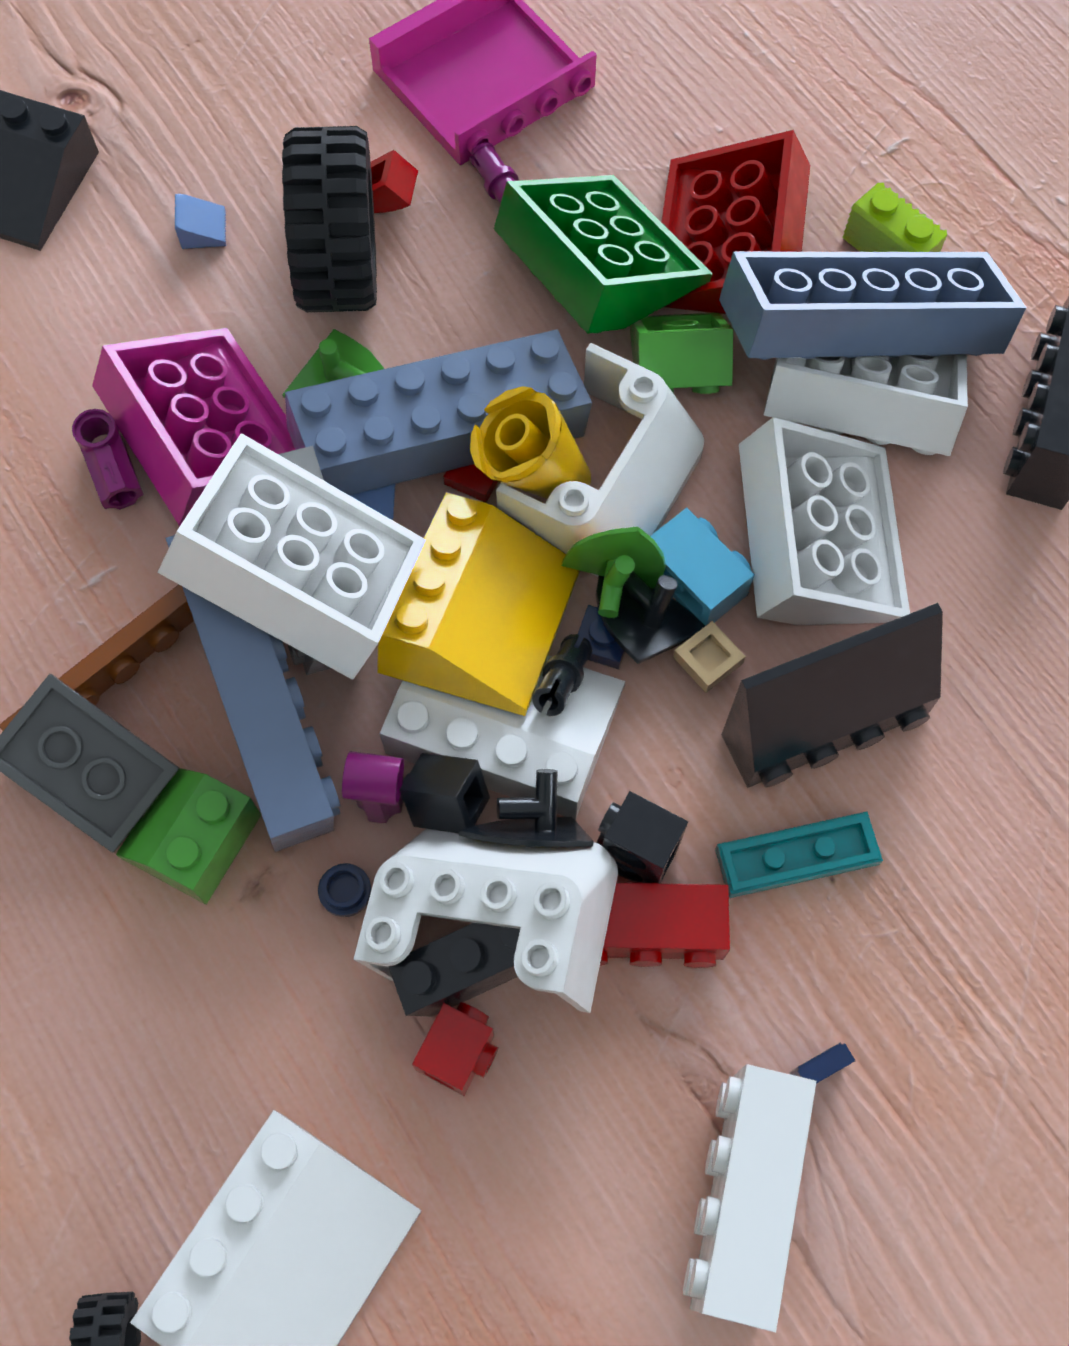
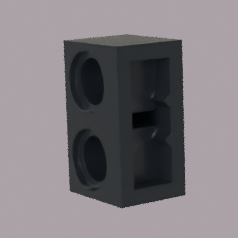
[596,791,689,883]

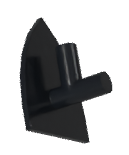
[595,572,705,664]
[459,769,594,847]

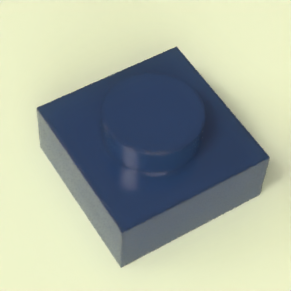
[574,605,625,670]

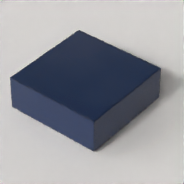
[790,1042,856,1084]

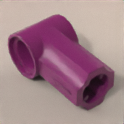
[72,409,144,510]
[342,751,404,823]

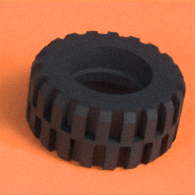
[282,126,377,313]

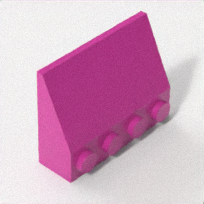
[92,328,295,526]

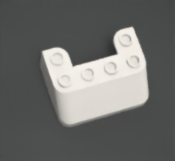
[353,829,618,1013]

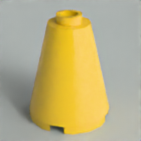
[470,386,591,499]

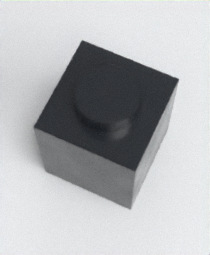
[399,753,490,834]

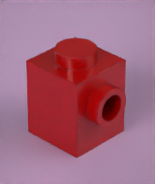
[412,1002,499,1096]

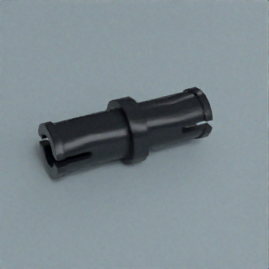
[532,634,592,716]

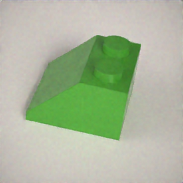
[630,313,733,394]
[116,768,261,905]

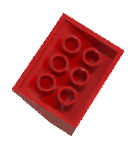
[661,130,811,314]

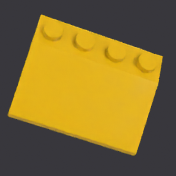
[377,492,580,716]

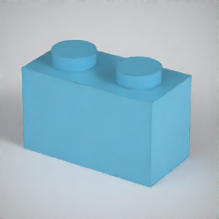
[650,507,755,626]

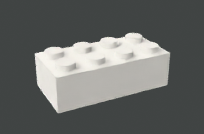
[683,1064,817,1333]

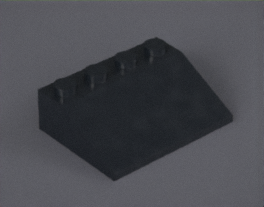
[0,90,99,251]
[721,603,943,788]

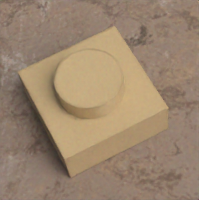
[673,621,746,693]

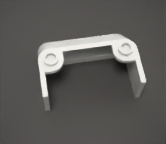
[496,343,704,577]

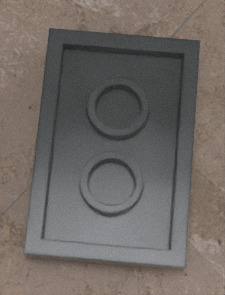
[0,674,180,853]

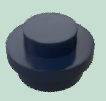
[318,863,372,917]

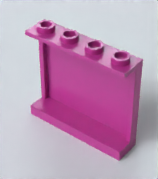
[369,0,597,166]

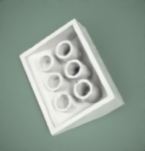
[764,354,968,456]
[739,417,910,625]
[157,433,426,680]
[379,655,626,820]
[130,1110,422,1346]

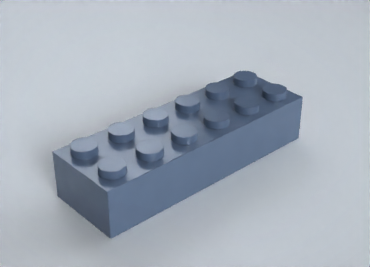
[719,252,1027,360]
[285,329,592,495]
[165,535,341,852]

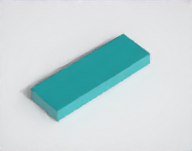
[715,811,883,898]

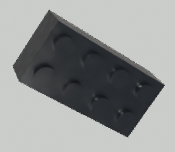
[1003,296,1069,510]

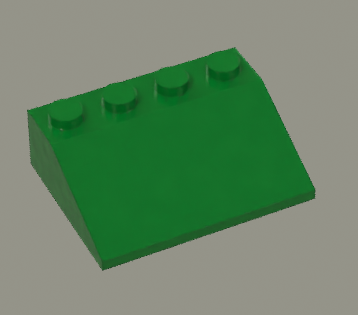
[494,175,713,334]

